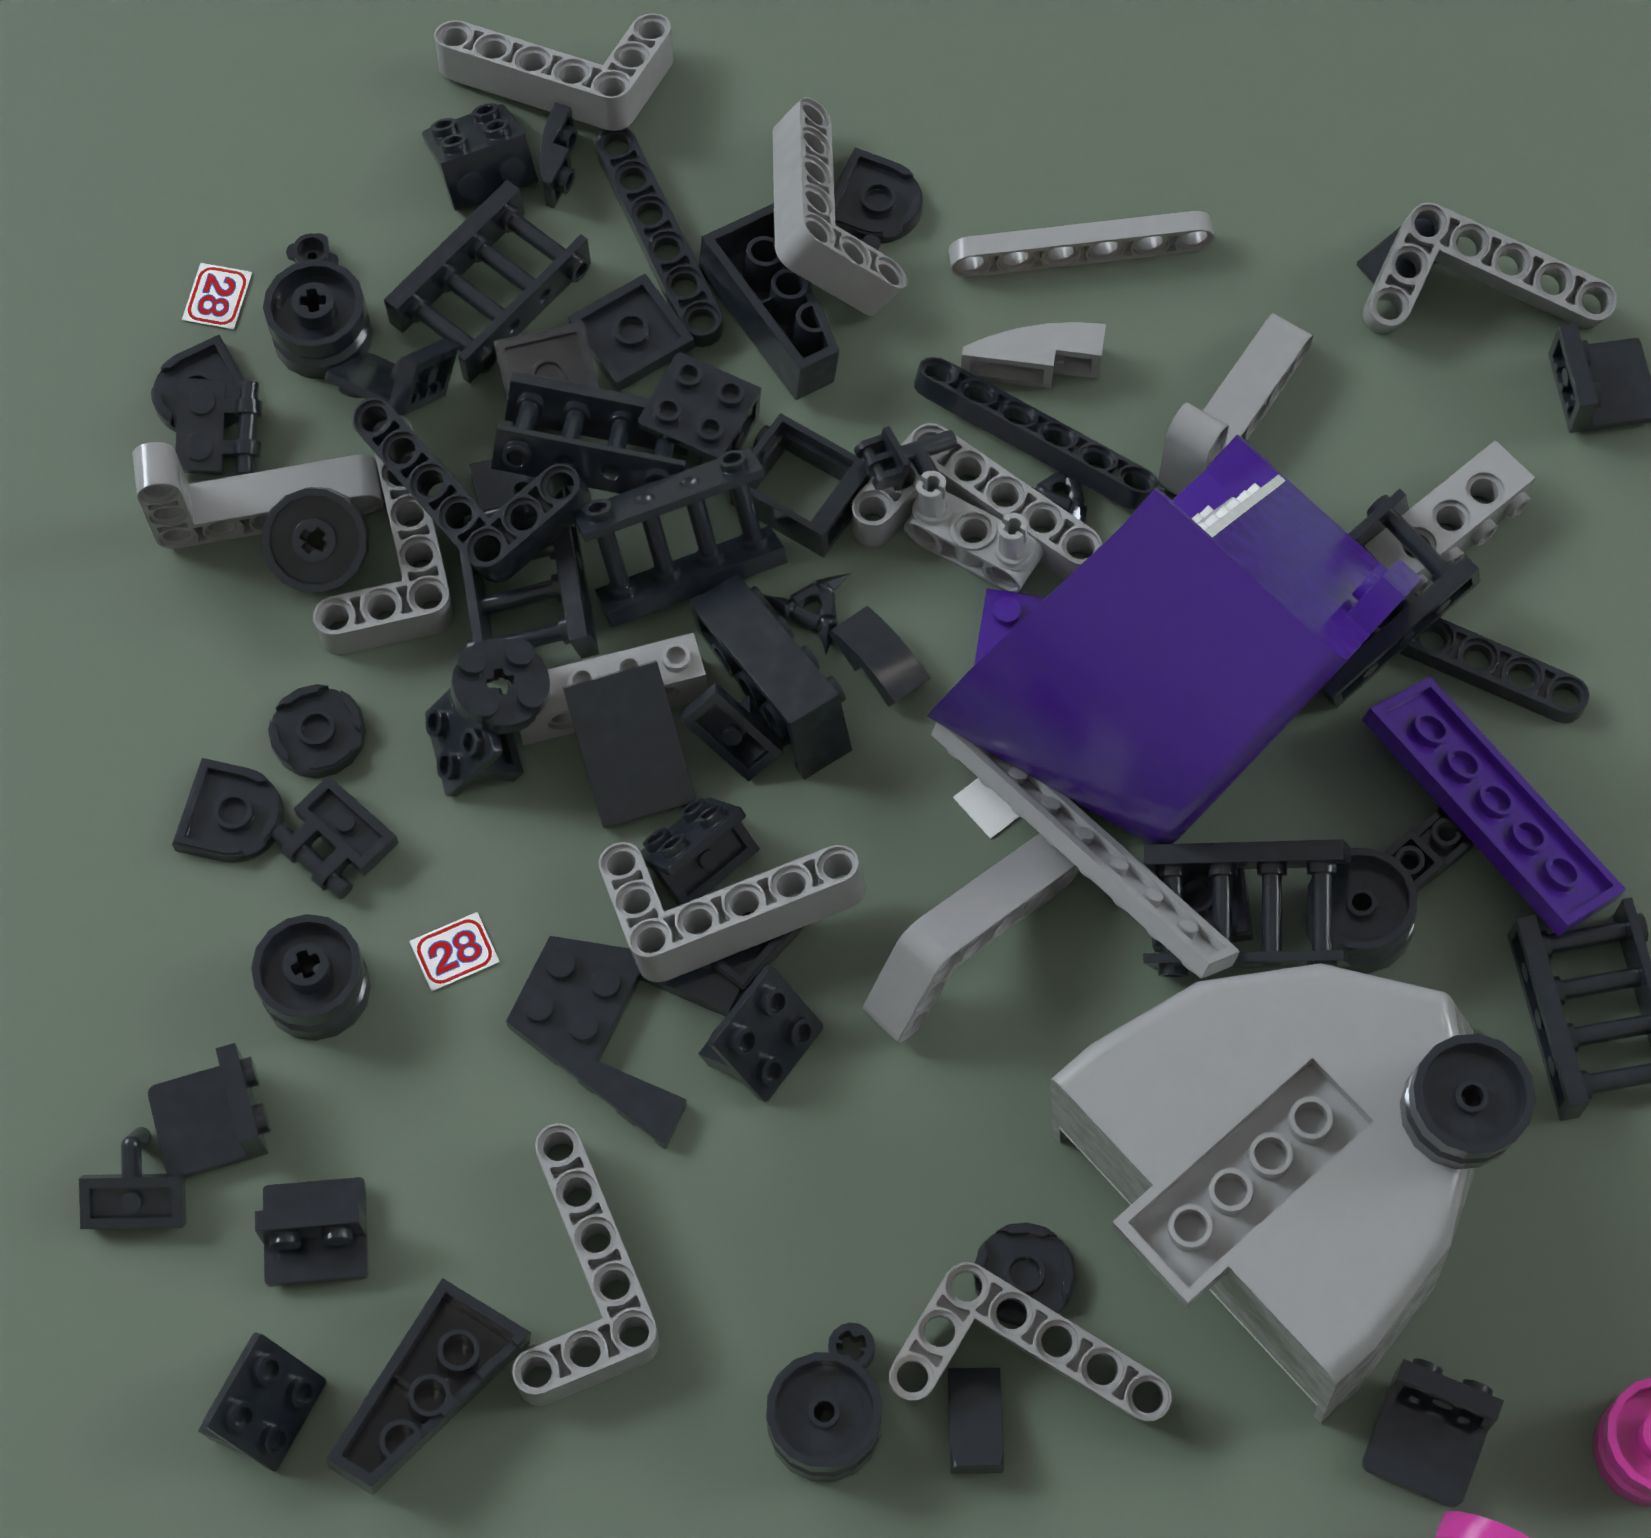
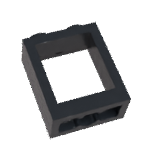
[729,413,873,558]

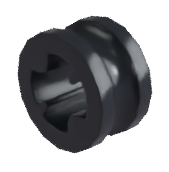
[828,1322,875,1369]

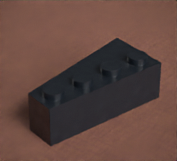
[699,203,839,400]
[689,574,852,780]
[326,1278,531,1495]

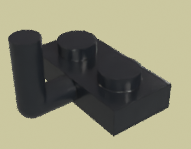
[79,1127,186,1229]

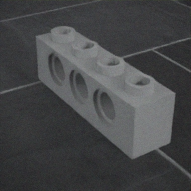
[1364,440,1535,595]
[507,633,708,746]

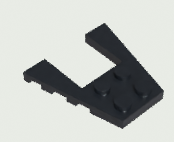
[506,936,748,1149]

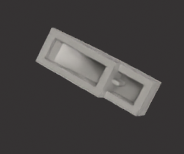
[961,322,1106,389]

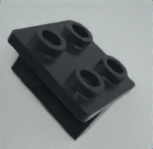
[425,688,524,797]
[640,797,760,906]
[698,966,823,1102]
[255,1177,369,1287]
[198,1332,326,1471]

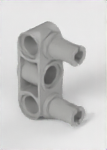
[904,471,1044,593]

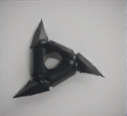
[1032,463,1092,524]
[763,573,853,655]

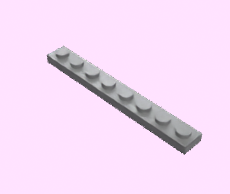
[931,722,1240,979]

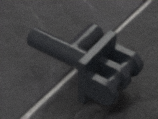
[854,426,957,491]

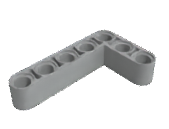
[434,13,674,131]
[772,97,907,316]
[1363,202,1617,334]
[1158,313,1314,495]
[313,415,454,655]
[852,423,1102,580]
[132,442,384,549]
[862,833,1079,1044]
[599,842,867,982]
[512,1123,660,1406]
[889,1262,1172,1422]

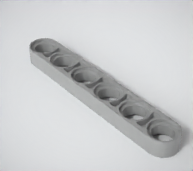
[948,211,1215,278]

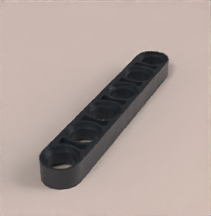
[596,128,723,347]
[914,357,1158,510]
[1391,607,1590,723]

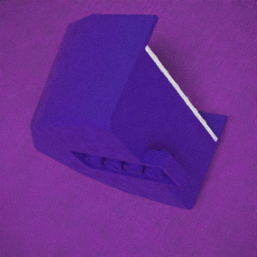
[926,434,1422,844]

